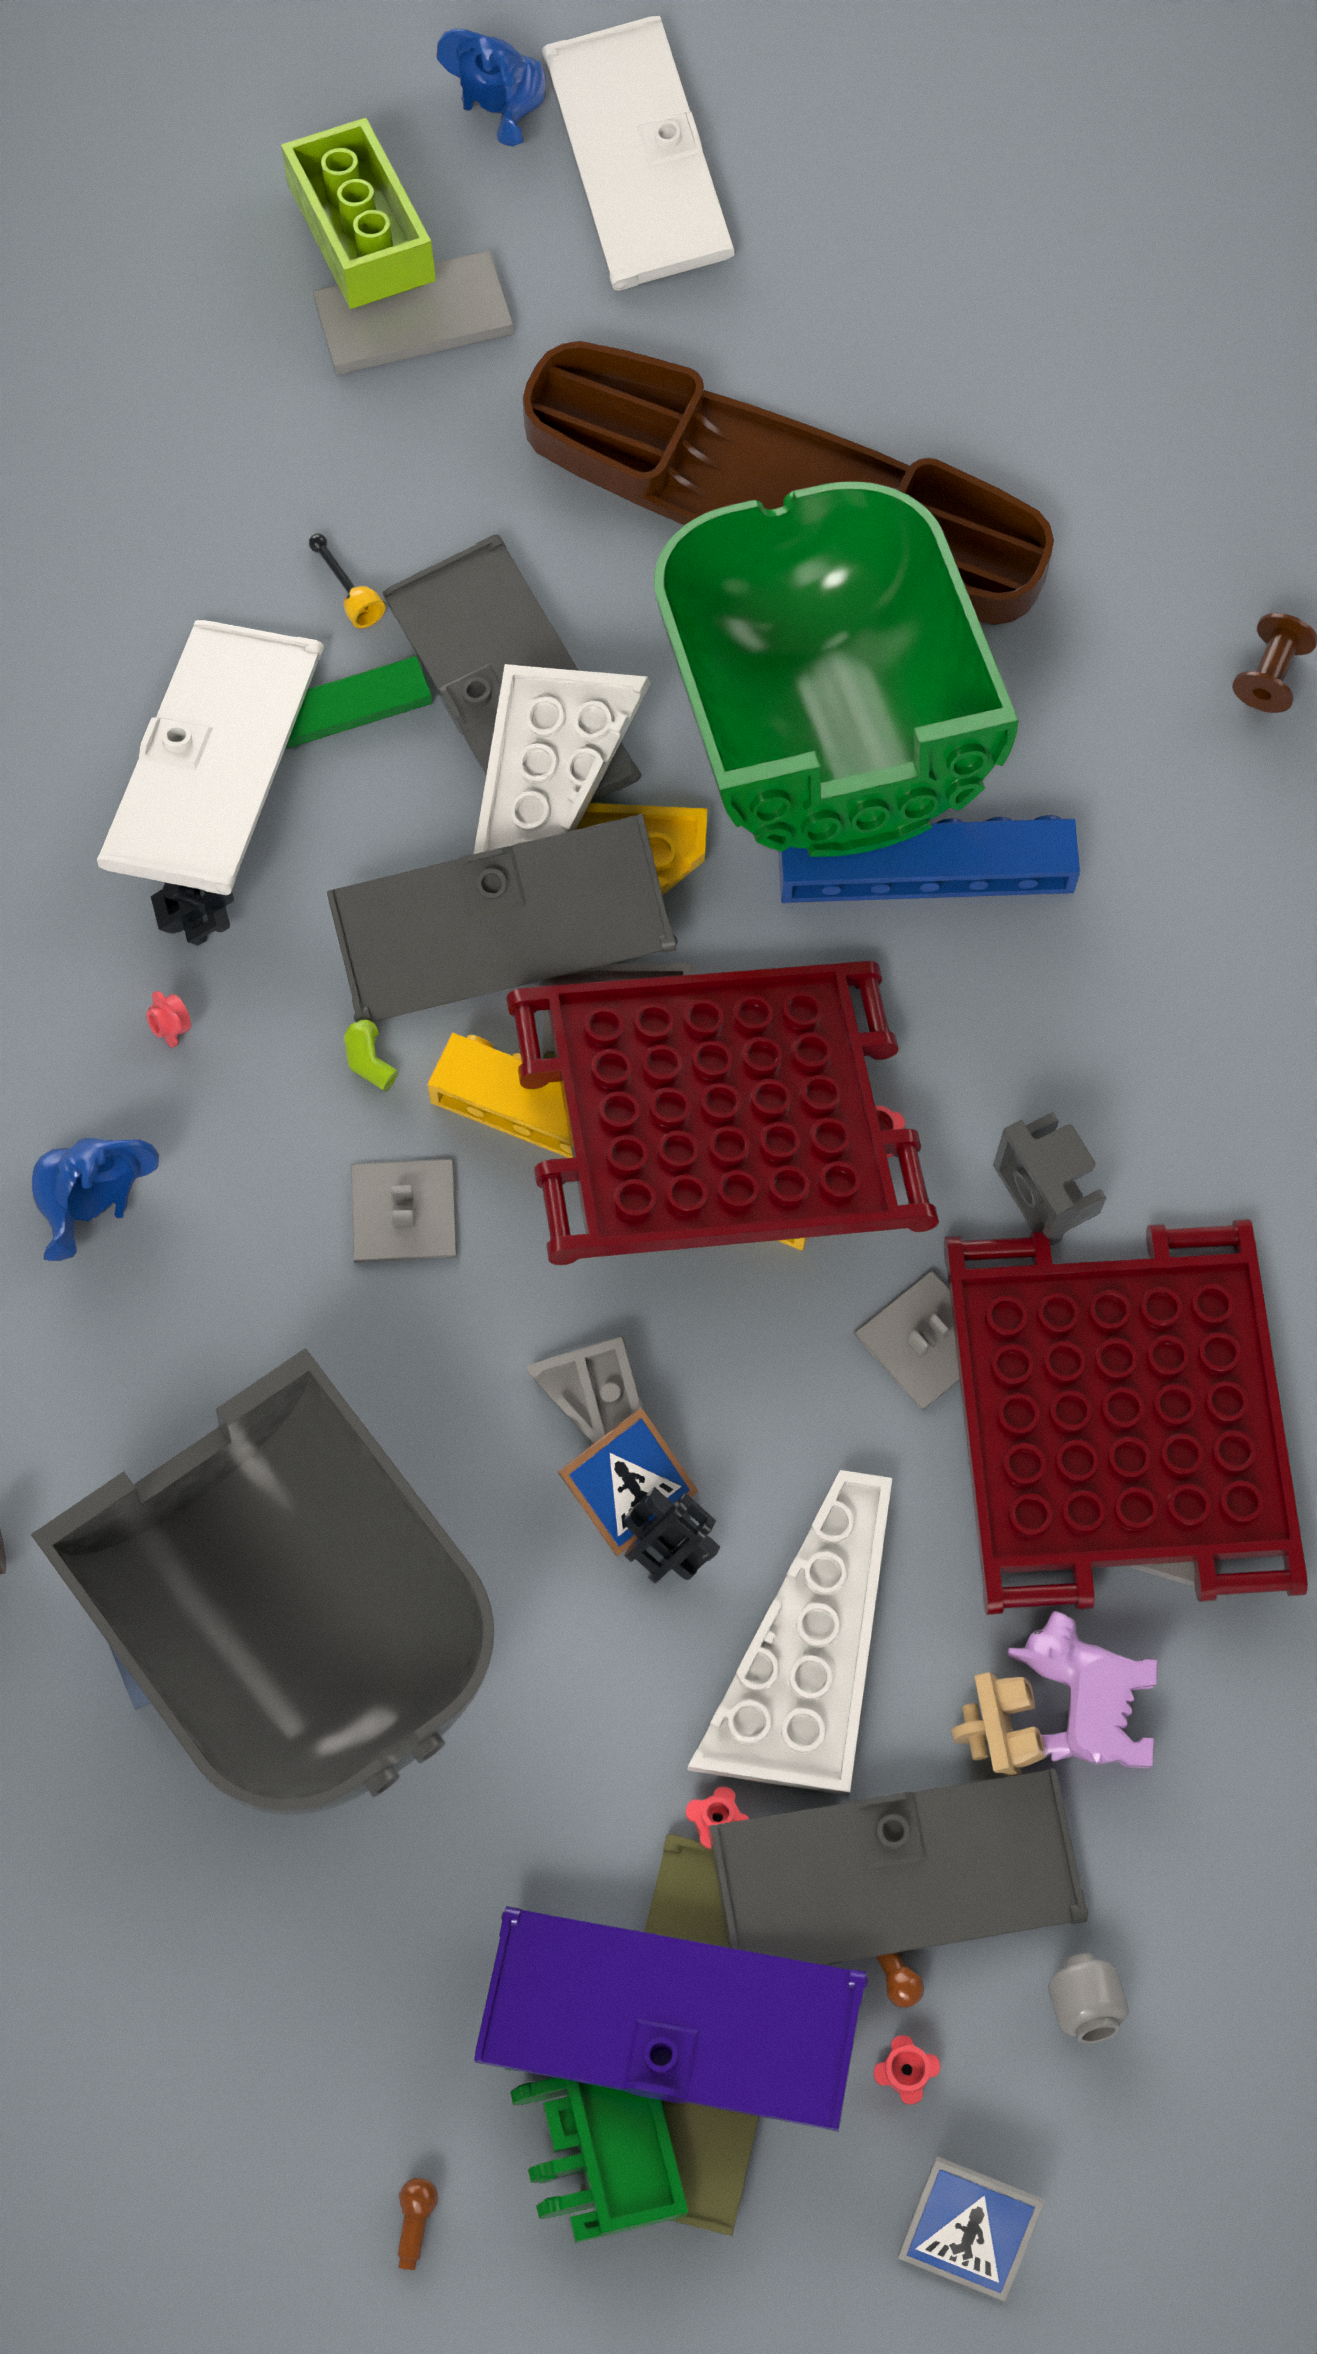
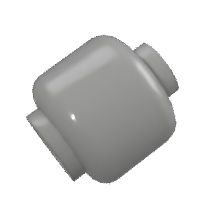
[1048,1954,1129,2044]

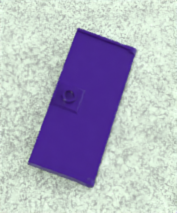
[474,1906,869,2132]

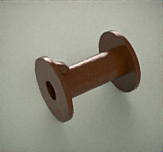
[1232,613,1317,713]

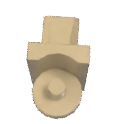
[951,1672,1046,1777]

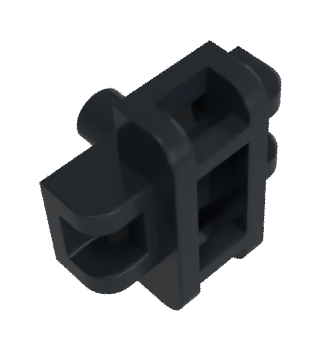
[150,882,234,946]
[624,1487,720,1584]

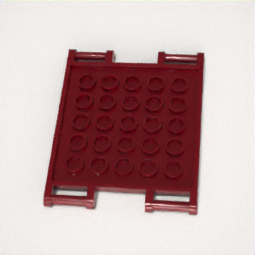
[506,961,939,1265]
[944,1219,1308,1615]

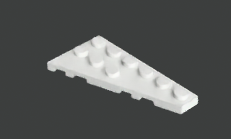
[474,664,651,854]
[687,1470,892,1796]

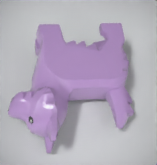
[1008,1611,1157,1768]

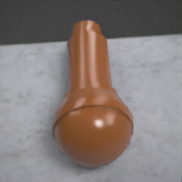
[876,1953,924,2008]
[397,2178,439,2270]

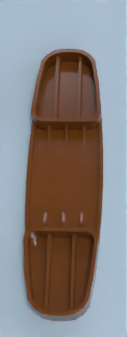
[523,341,1054,625]

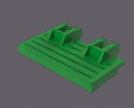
[505,2068,688,2244]

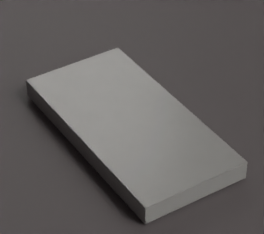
[313,250,514,375]

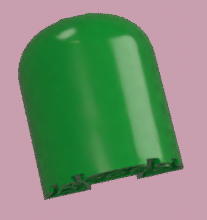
[654,482,1019,857]

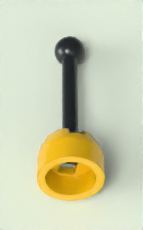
[309,533,386,629]

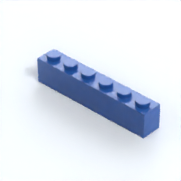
[778,815,1080,903]

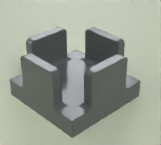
[993,1112,1106,1246]

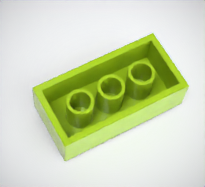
[281,117,436,309]

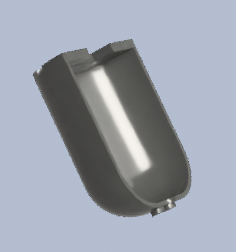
[31,1348,494,1815]

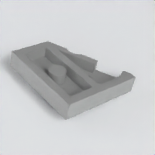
[526,1336,644,1444]

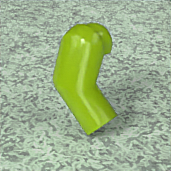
[344,1020,398,1092]

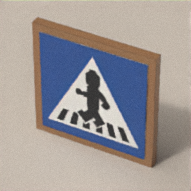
[558,1408,699,1556]

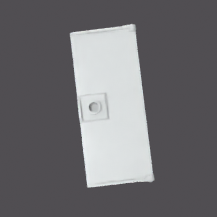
[542,16,735,291]
[97,620,324,895]

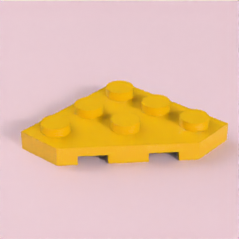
[576,803,707,896]

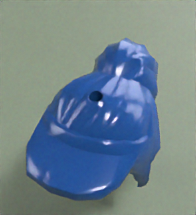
[436,28,546,147]
[32,1138,159,1261]

